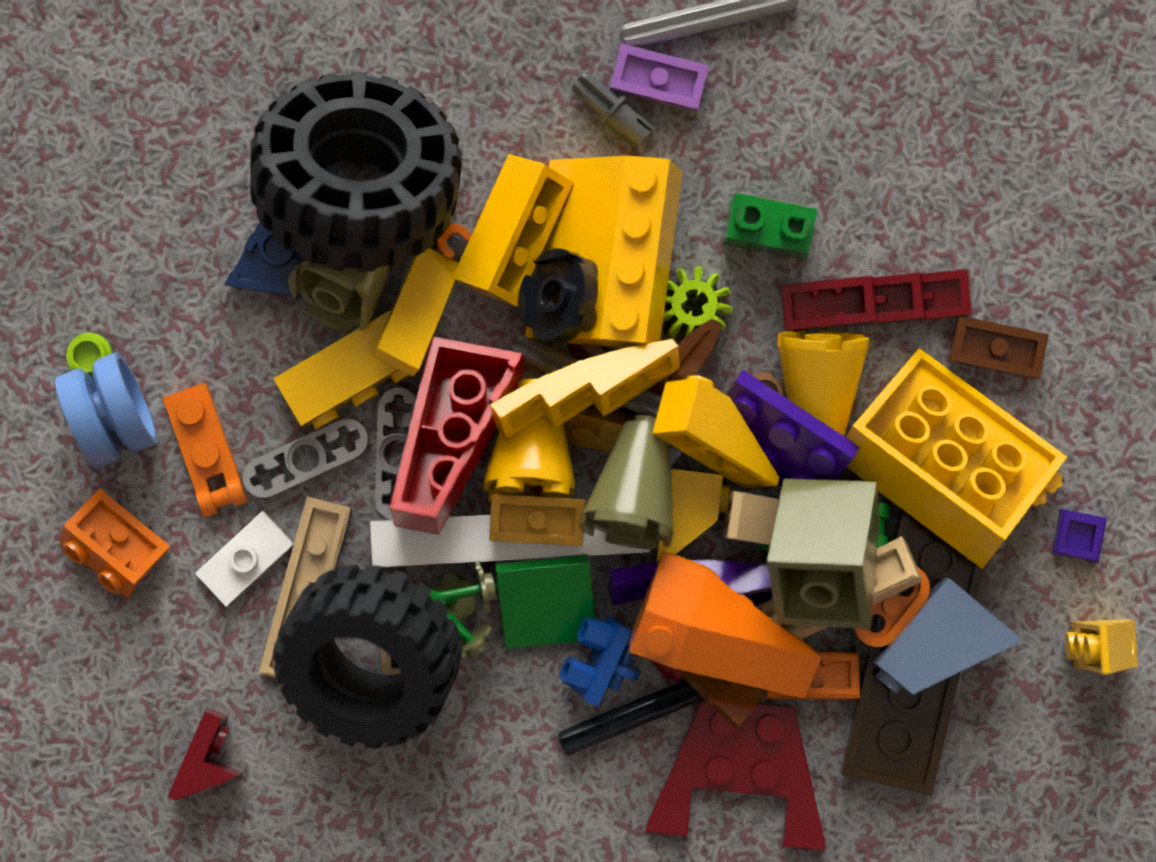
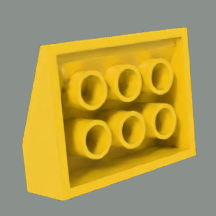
[525,156,683,348]
[845,348,1067,569]

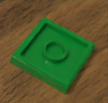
[496,554,595,649]

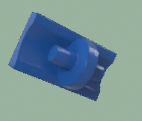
[559,615,641,707]

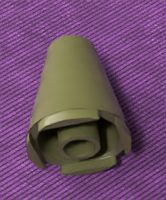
[288,259,390,333]
[580,415,674,550]

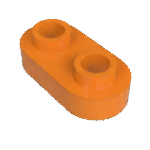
[853,567,930,647]

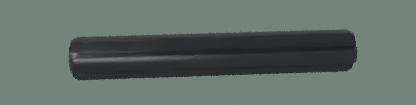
[558,674,731,755]

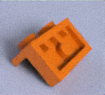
[59,488,170,599]

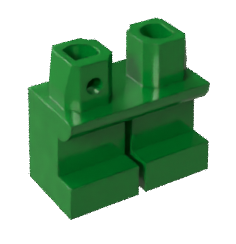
[722,193,817,261]

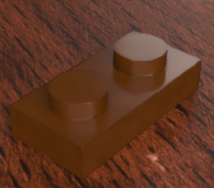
[947,316,1049,380]

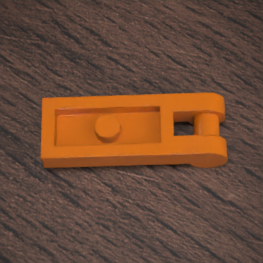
[162,382,249,518]

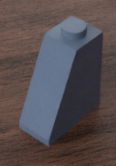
[872,577,1021,694]

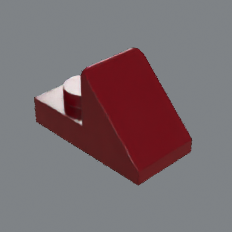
[167,708,243,801]

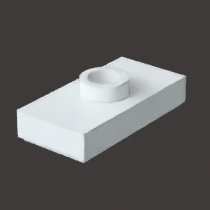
[195,511,294,607]

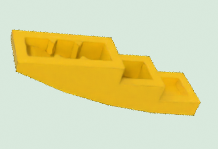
[490,339,680,439]

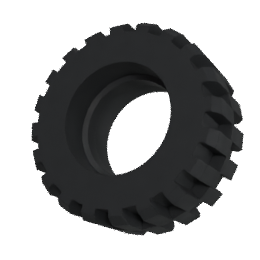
[273,565,462,748]

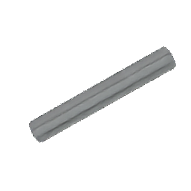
[621,0,798,48]

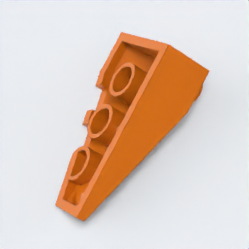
[629,551,822,699]

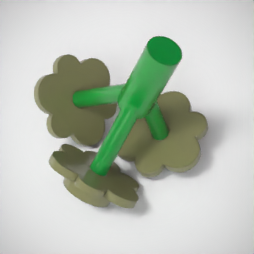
[429,561,498,660]

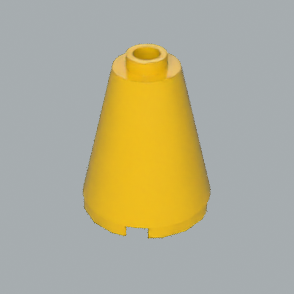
[777,330,869,436]

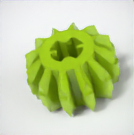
[663,266,733,338]

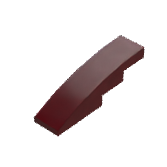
[781,269,973,331]

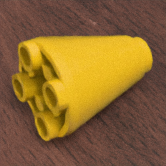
[484,379,575,503]

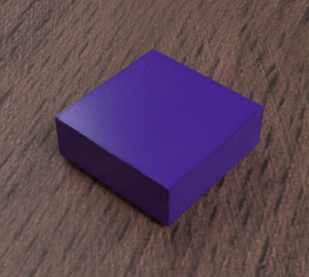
[1051,509,1107,563]

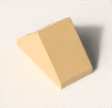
[722,491,779,545]

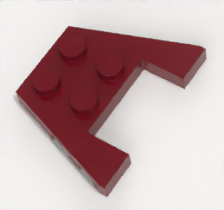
[646,698,825,851]

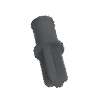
[572,72,655,149]

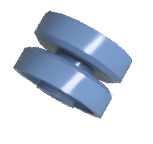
[55,351,158,470]

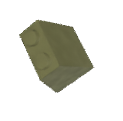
[767,479,880,629]

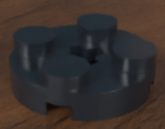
[518,248,598,343]

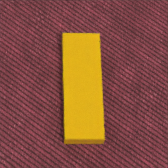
[372,248,459,377]

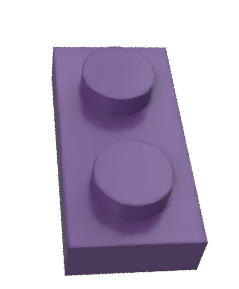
[609,43,709,112]

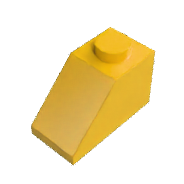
[656,469,730,561]

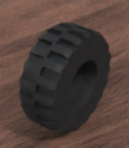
[250,72,462,272]

